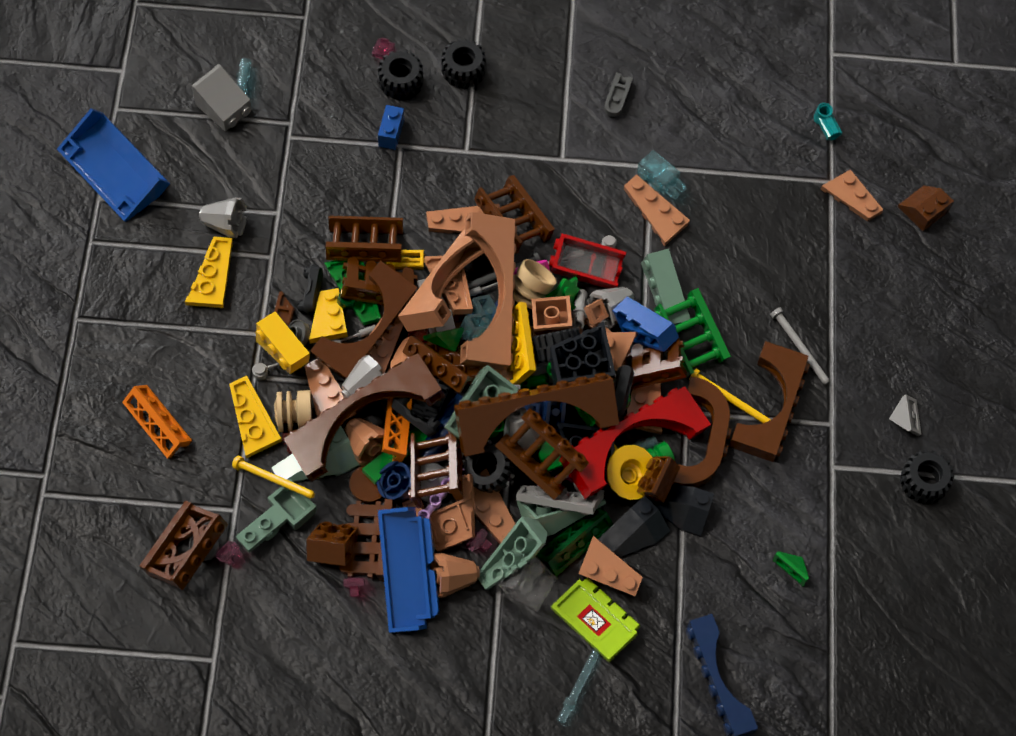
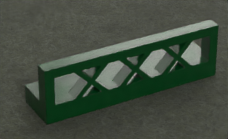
[536,508,613,576]

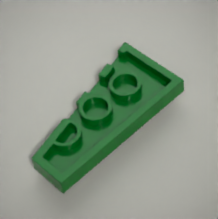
[324,260,381,326]

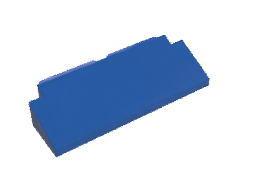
[378,507,439,633]

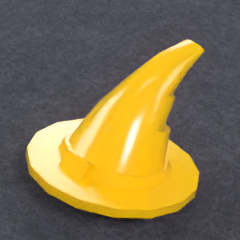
[606,444,652,500]

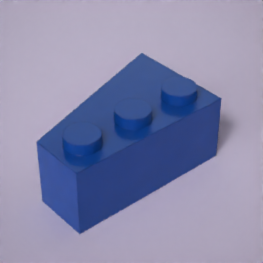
[612,296,679,352]

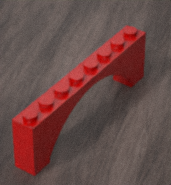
[559,386,711,499]

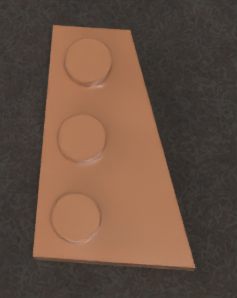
[820,170,883,222]

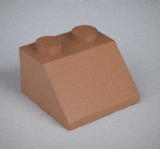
[531,296,573,331]

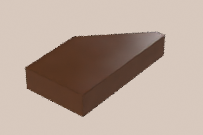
[274,291,295,326]

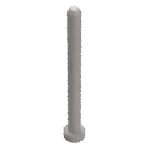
[770,307,829,385]

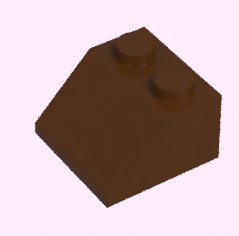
[897,185,954,231]

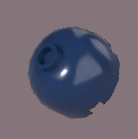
[377,461,411,502]

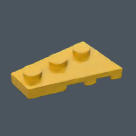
[309,288,348,344]

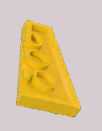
[185,237,233,308]
[509,302,536,385]
[229,376,282,459]

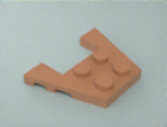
[402,474,475,552]

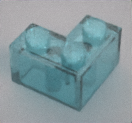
[460,295,497,342]

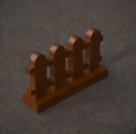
[340,257,417,305]
[615,338,687,389]
[339,499,396,581]

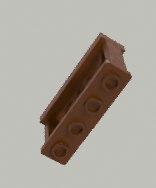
[139,500,228,590]

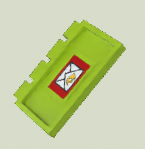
[551,578,640,662]

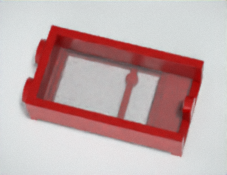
[549,233,626,289]

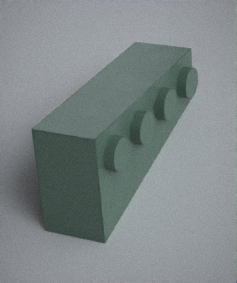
[641,249,690,325]

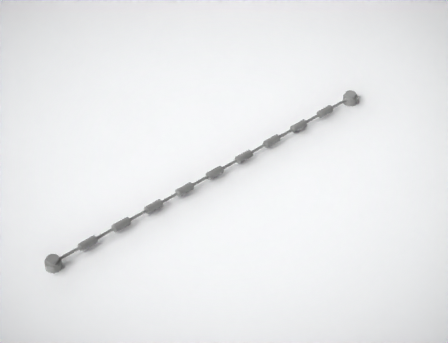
[252,235,617,380]

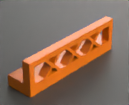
[122,385,192,459]
[382,398,412,462]

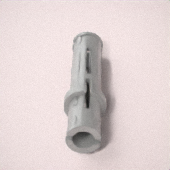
[572,289,588,330]

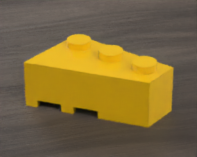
[255,312,310,374]

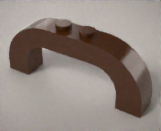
[673,376,731,488]

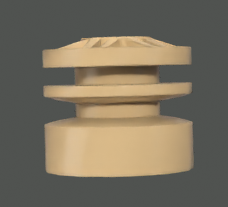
[513,259,556,309]
[274,390,313,432]

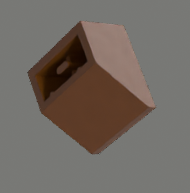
[637,456,680,503]
[306,522,358,566]

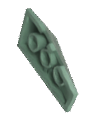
[444,365,519,439]
[517,493,606,536]
[478,516,548,590]

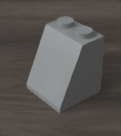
[192,64,252,131]

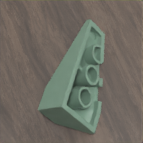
[271,426,360,483]

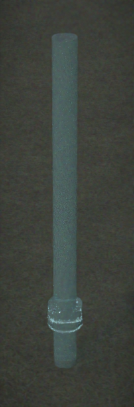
[557,648,599,724]

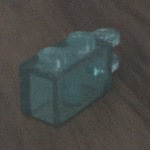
[637,150,687,199]

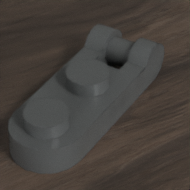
[604,72,633,117]

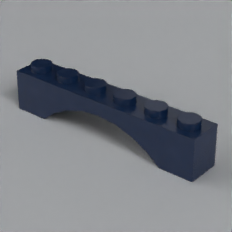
[686,614,758,736]

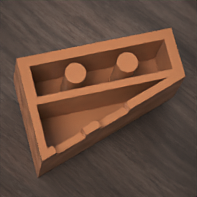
[579,536,643,597]

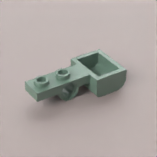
[235,479,317,553]

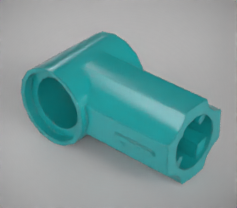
[813,103,842,141]

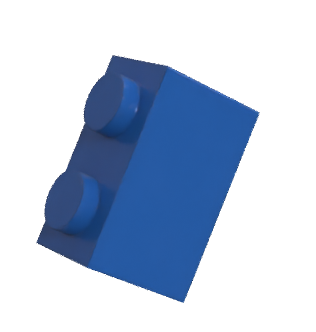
[378,105,404,150]

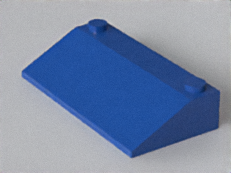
[57,108,170,222]

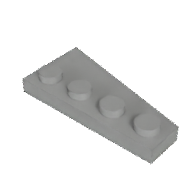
[516,485,604,515]

